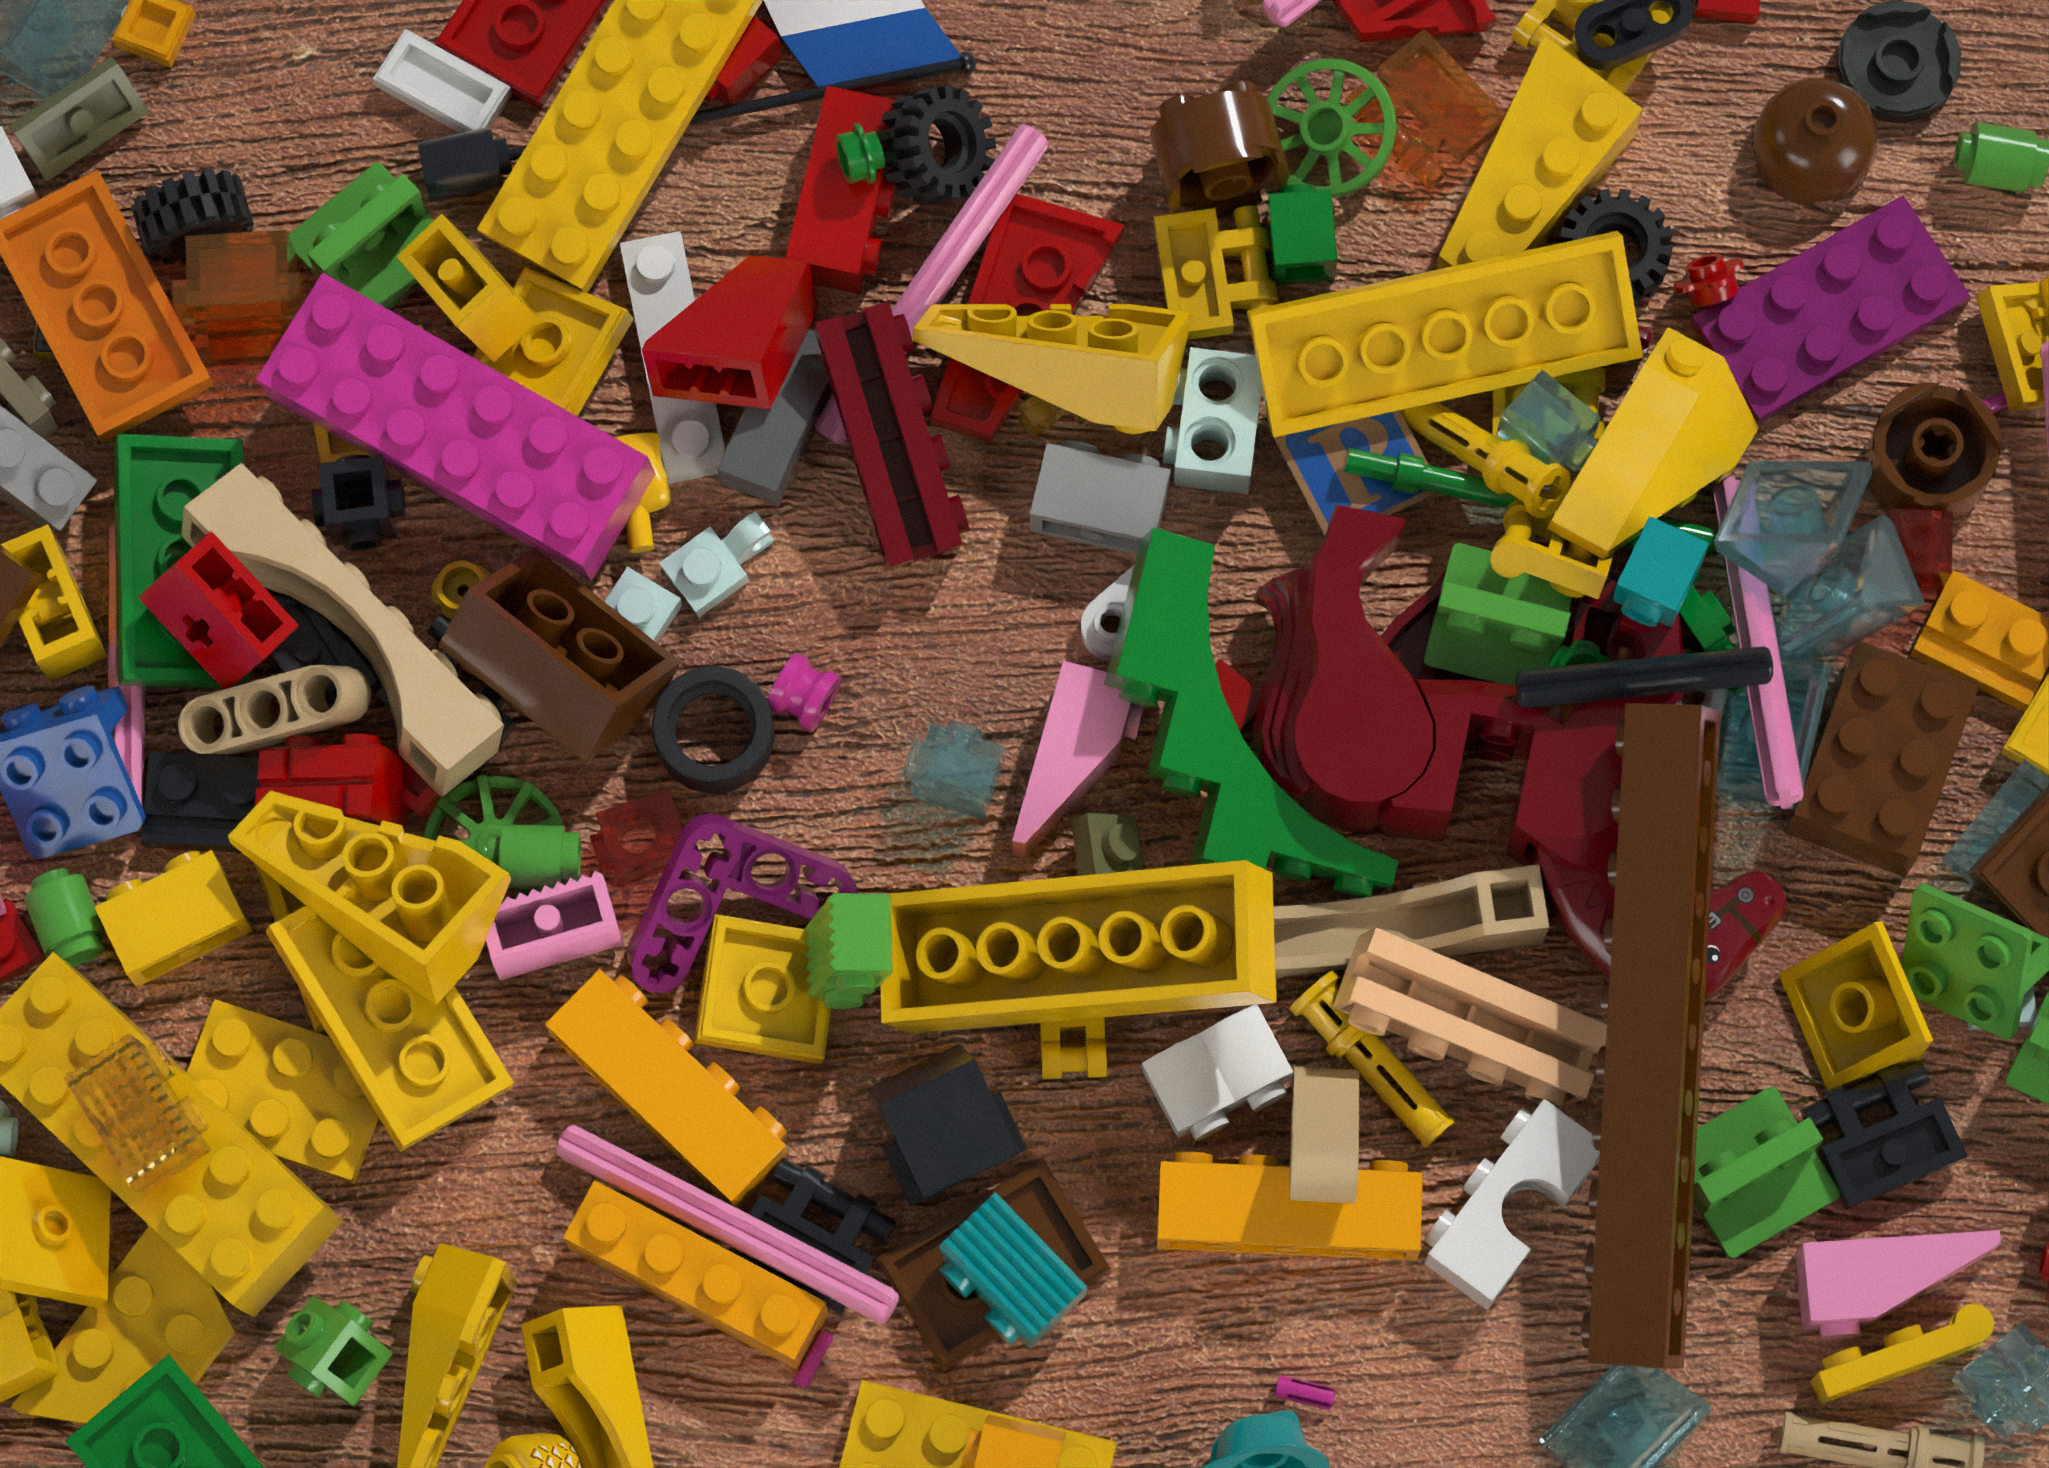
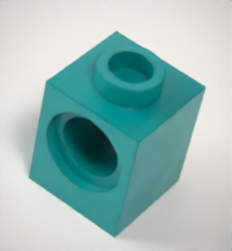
[1612,516,1709,627]

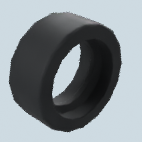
[651,665,775,794]

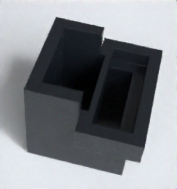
[867,1044,1027,1207]

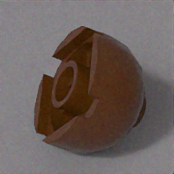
[1752,77,1877,205]

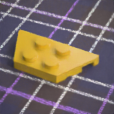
[11,1226,236,1426]

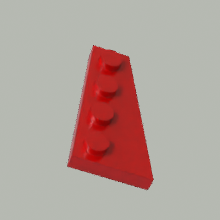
[930,193,1125,443]

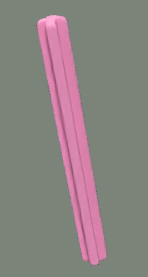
[814,124,1048,445]
[1713,476,1804,809]
[556,1125,899,1323]

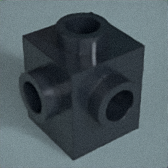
[312,455,406,551]

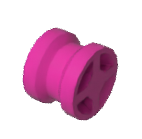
[767,653,842,732]

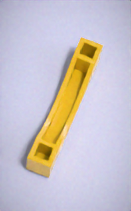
[521,1305,654,1468]

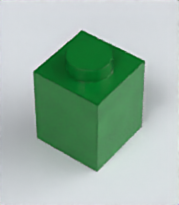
[1266,184,1338,285]

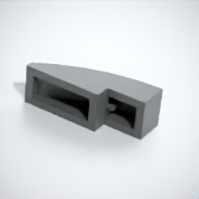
[717,327,832,506]

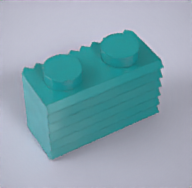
[939,1193,1087,1349]

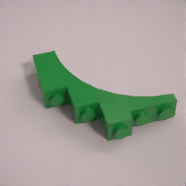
[1104,527,1399,898]

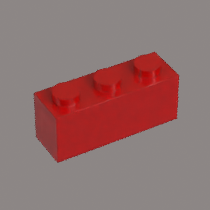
[785,86,896,294]

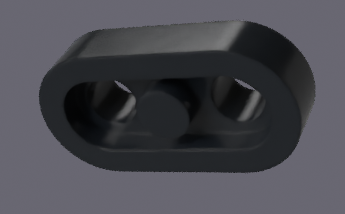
[1572,0,1693,70]

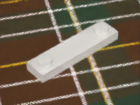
[620,231,725,484]

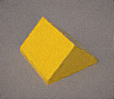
[1778,921,1933,1090]

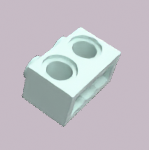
[1163,347,1262,495]

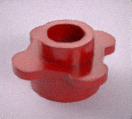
[1673,254,1744,307]

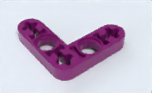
[627,814,858,994]

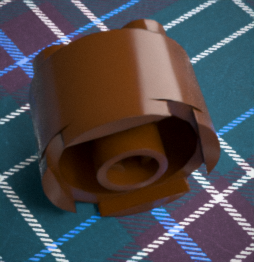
[1150,81,1290,217]
[1863,382,2001,528]

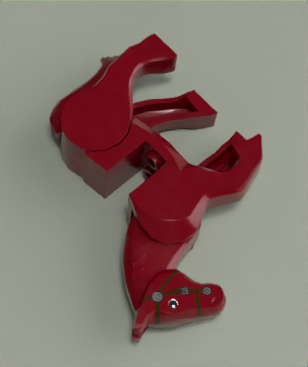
[1254,505,1787,1004]

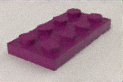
[1690,195,1971,425]

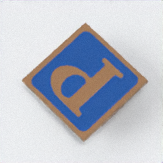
[1272,410,1438,537]

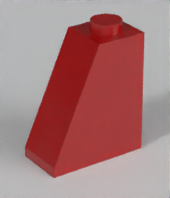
[642,255,818,409]

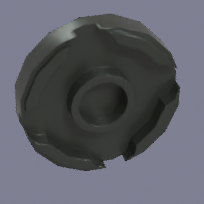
[1836,0,1962,124]

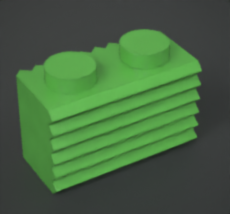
[804,893,893,1009]

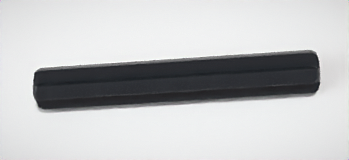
[1515,646,1774,708]

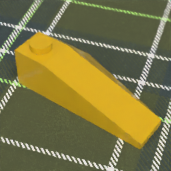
[913,304,1191,434]
[1547,327,1759,560]
[228,791,511,1005]
[397,1243,518,1468]

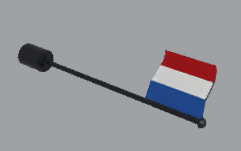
[417,0,976,203]

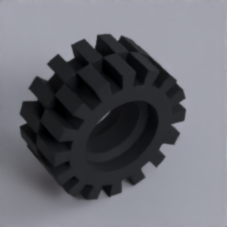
[878,86,996,204]
[131,169,254,264]
[1558,189,1673,307]

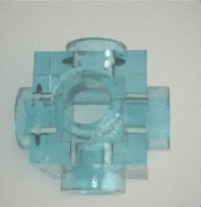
[1952,1322,2049,1441]

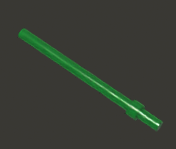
[1343,447,1718,554]

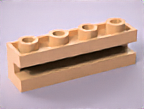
[1333,927,1607,1109]

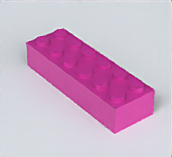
[256,272,656,581]

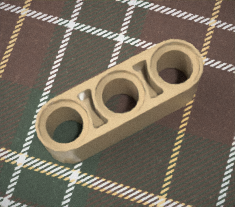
[178,665,371,754]
[1289,1066,1359,1204]

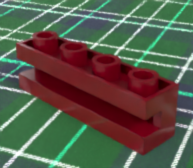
[814,301,970,571]

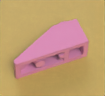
[1012,661,1146,859]
[1795,1230,2001,1340]

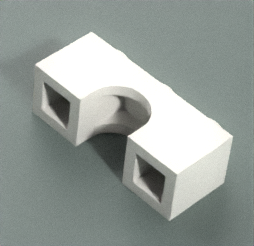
[1424,1099,1600,1311]

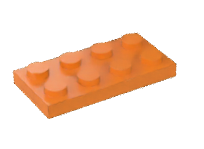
[0,170,214,444]

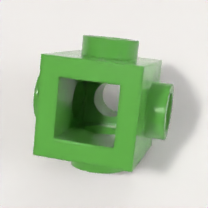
[273,1296,393,1406]

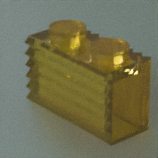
[64,1034,211,1196]

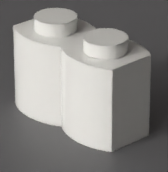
[1142,1005,1293,1141]

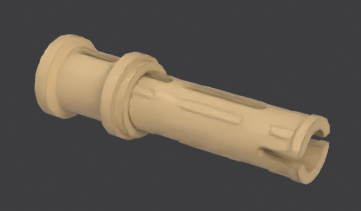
[1779,1411,1985,1468]

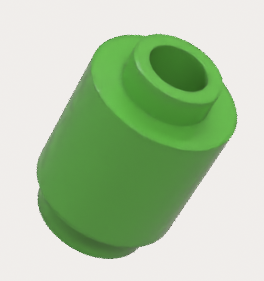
[1953,121,2049,192]
[487,824,581,890]
[23,868,106,967]

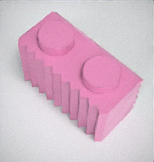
[486,871,624,980]

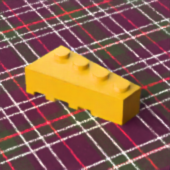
[1436,35,1643,270]

